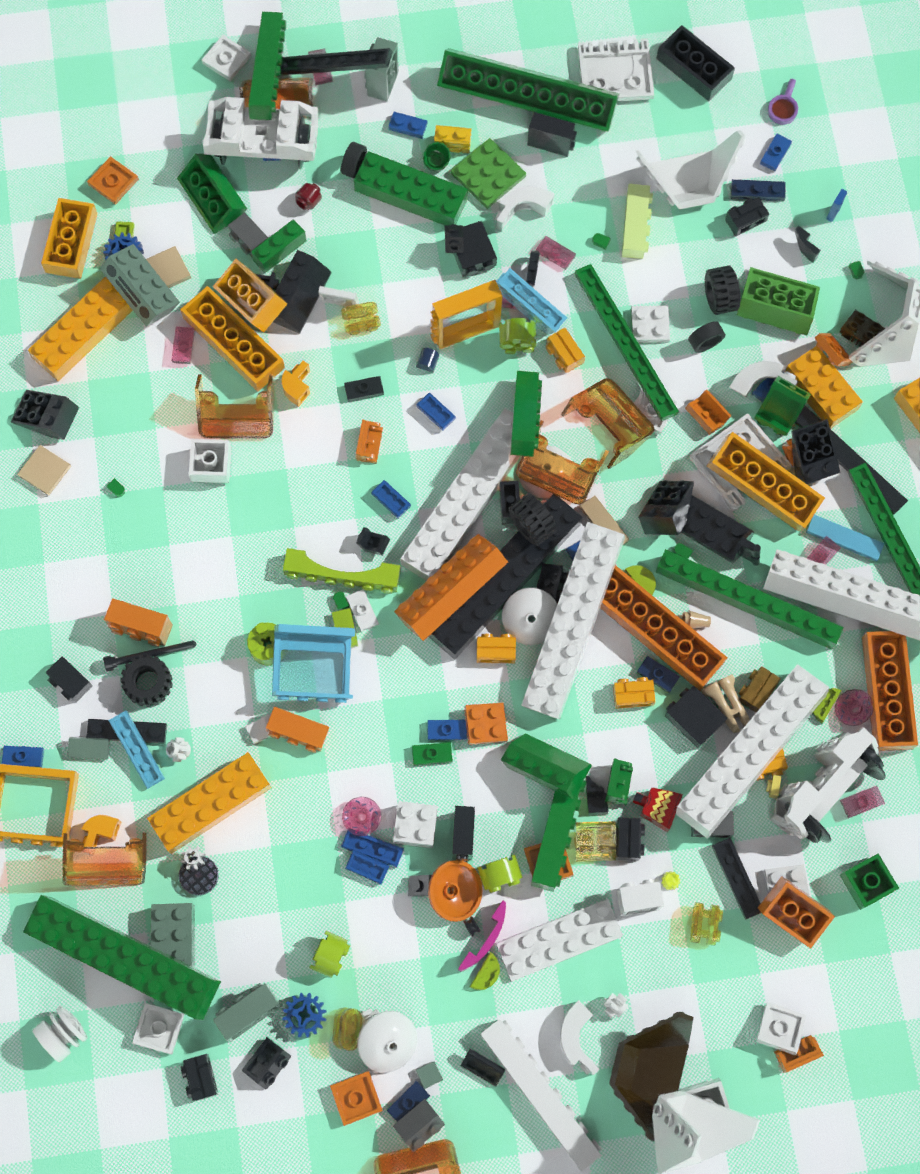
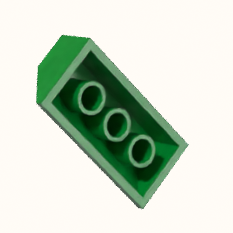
[177,153,247,233]
[501,733,592,799]

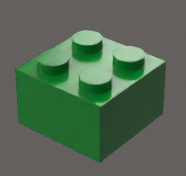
[840,853,900,910]

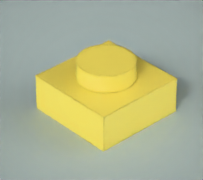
[766,775,781,799]

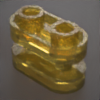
[341,302,381,335]
[690,902,723,946]
[332,1007,362,1051]

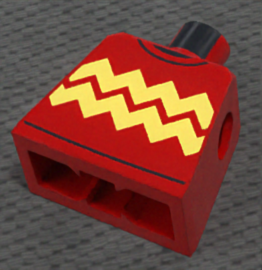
[632,787,683,832]

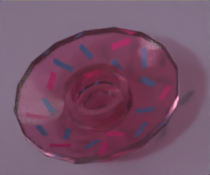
[835,689,873,726]
[342,796,382,836]

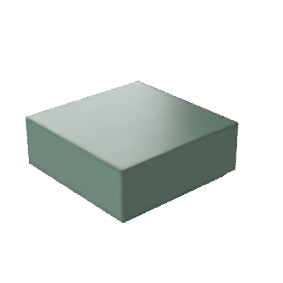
[416,1061,443,1089]

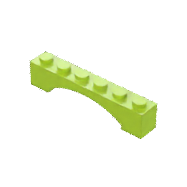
[283,548,401,594]

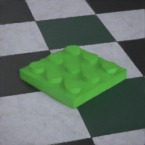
[451,138,527,209]

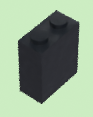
[527,112,577,157]
[453,220,497,277]
[665,686,728,749]
[452,806,475,863]

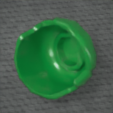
[423,142,451,172]

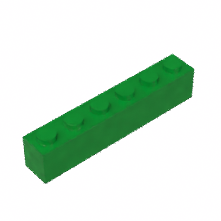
[510,371,542,457]
[530,781,586,892]

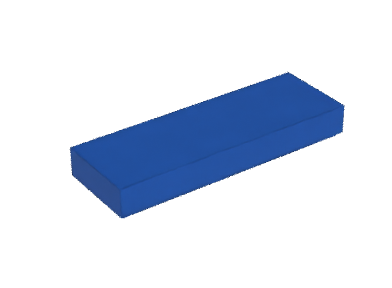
[341,828,404,868]

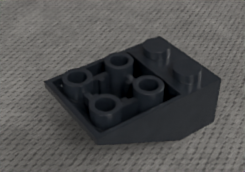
[11,390,80,440]
[791,419,841,484]
[638,480,694,535]

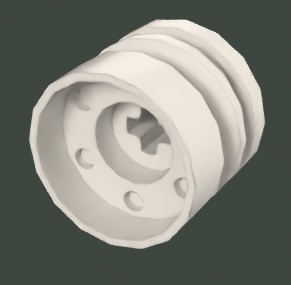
[32,1006,88,1062]

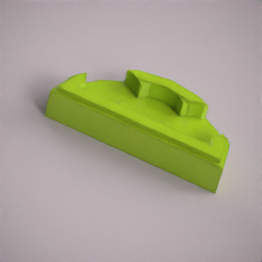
[625,565,656,595]
[813,688,842,724]
[470,952,500,990]

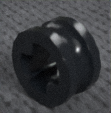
[463,916,481,937]

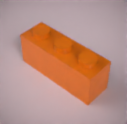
[266,707,330,753]

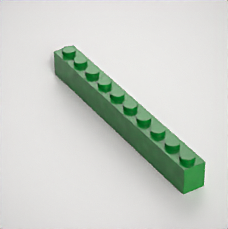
[656,549,844,650]

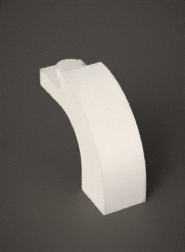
[495,186,555,231]
[729,361,798,397]
[560,1000,600,1075]

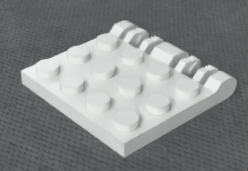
[577,38,655,101]
[689,413,792,512]

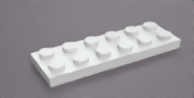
[496,899,623,982]

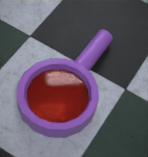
[768,79,799,125]

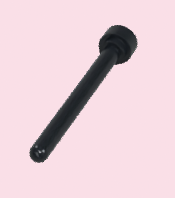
[103,640,197,672]

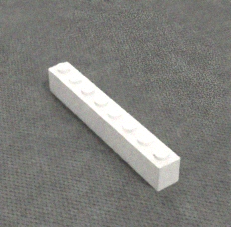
[480,1019,602,1171]

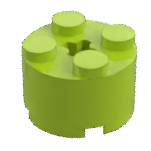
[499,318,537,354]
[247,622,288,666]
[477,854,523,893]
[309,930,351,978]

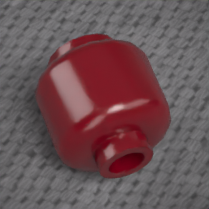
[295,183,322,210]

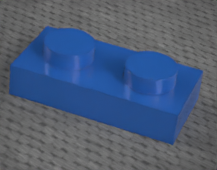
[388,111,428,139]

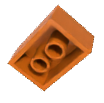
[104,598,173,647]
[758,876,835,949]

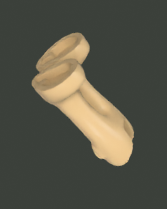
[701,674,750,733]

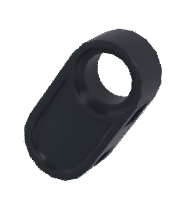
[526,251,540,286]

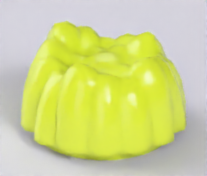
[661,871,680,890]

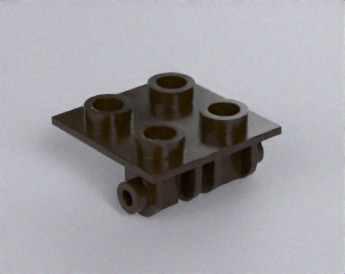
[839,309,886,347]

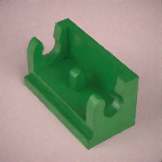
[605,758,633,806]

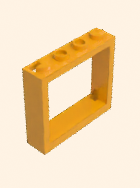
[430,280,503,350]
[0,764,79,847]

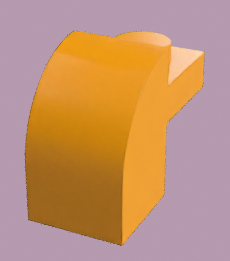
[282,360,310,407]
[81,815,121,856]

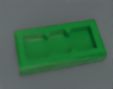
[412,742,453,766]

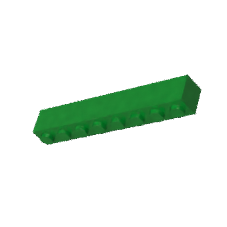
[249,11,287,120]

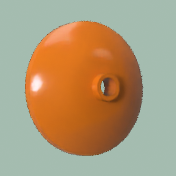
[428,860,483,922]

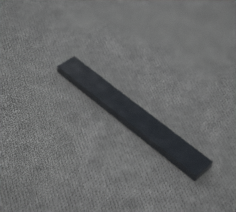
[279,48,393,76]
[795,406,908,515]

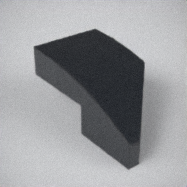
[795,225,821,263]
[585,776,609,816]

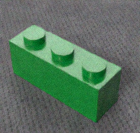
[251,219,307,273]

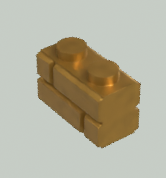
[738,666,781,713]

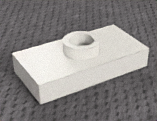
[346,589,379,632]

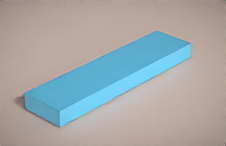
[806,514,884,562]
[109,710,165,789]

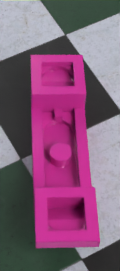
[458,900,506,972]

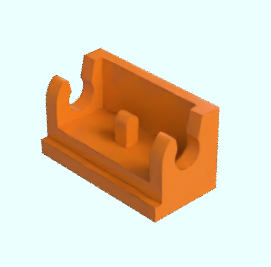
[356,419,383,464]
[774,1035,824,1073]

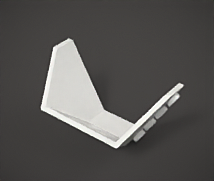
[635,130,746,210]
[849,261,920,367]
[652,1091,760,1174]

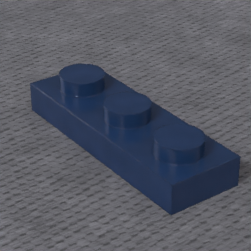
[731,179,786,201]

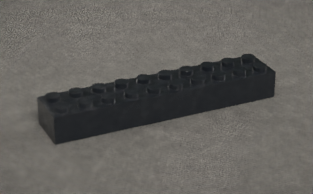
[428,493,583,660]

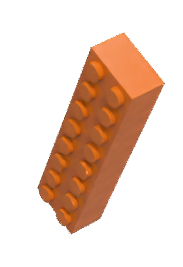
[600,565,728,691]

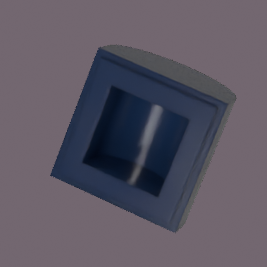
[416,348,440,373]

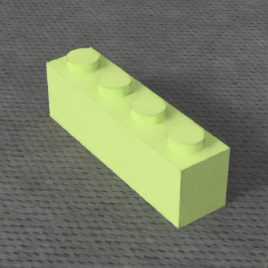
[621,184,653,259]

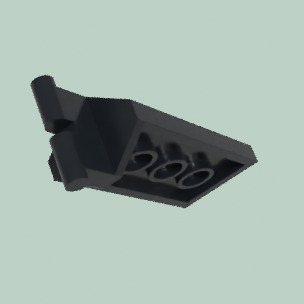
[681,495,761,566]

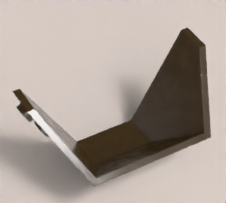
[609,1012,694,1142]

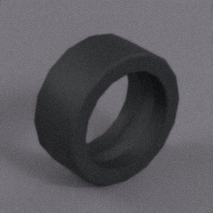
[341,142,367,179]
[688,321,726,353]

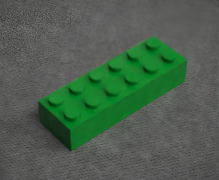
[354,151,468,226]

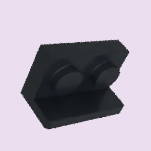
[536,563,569,605]
[241,1037,291,1089]

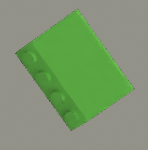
[736,267,820,336]

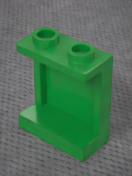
[754,376,811,436]

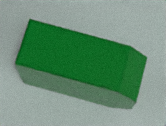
[592,233,611,250]
[849,261,865,280]
[107,478,125,497]
[674,543,693,559]
[333,592,349,611]

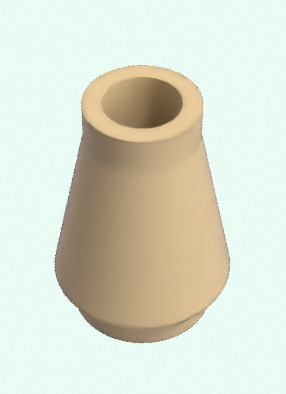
[681,610,711,629]

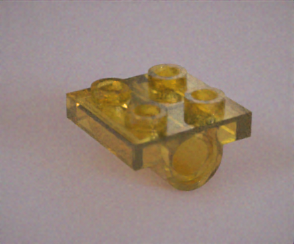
[574,821,616,862]

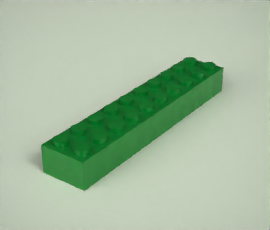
[437,48,620,132]
[23,895,221,1020]

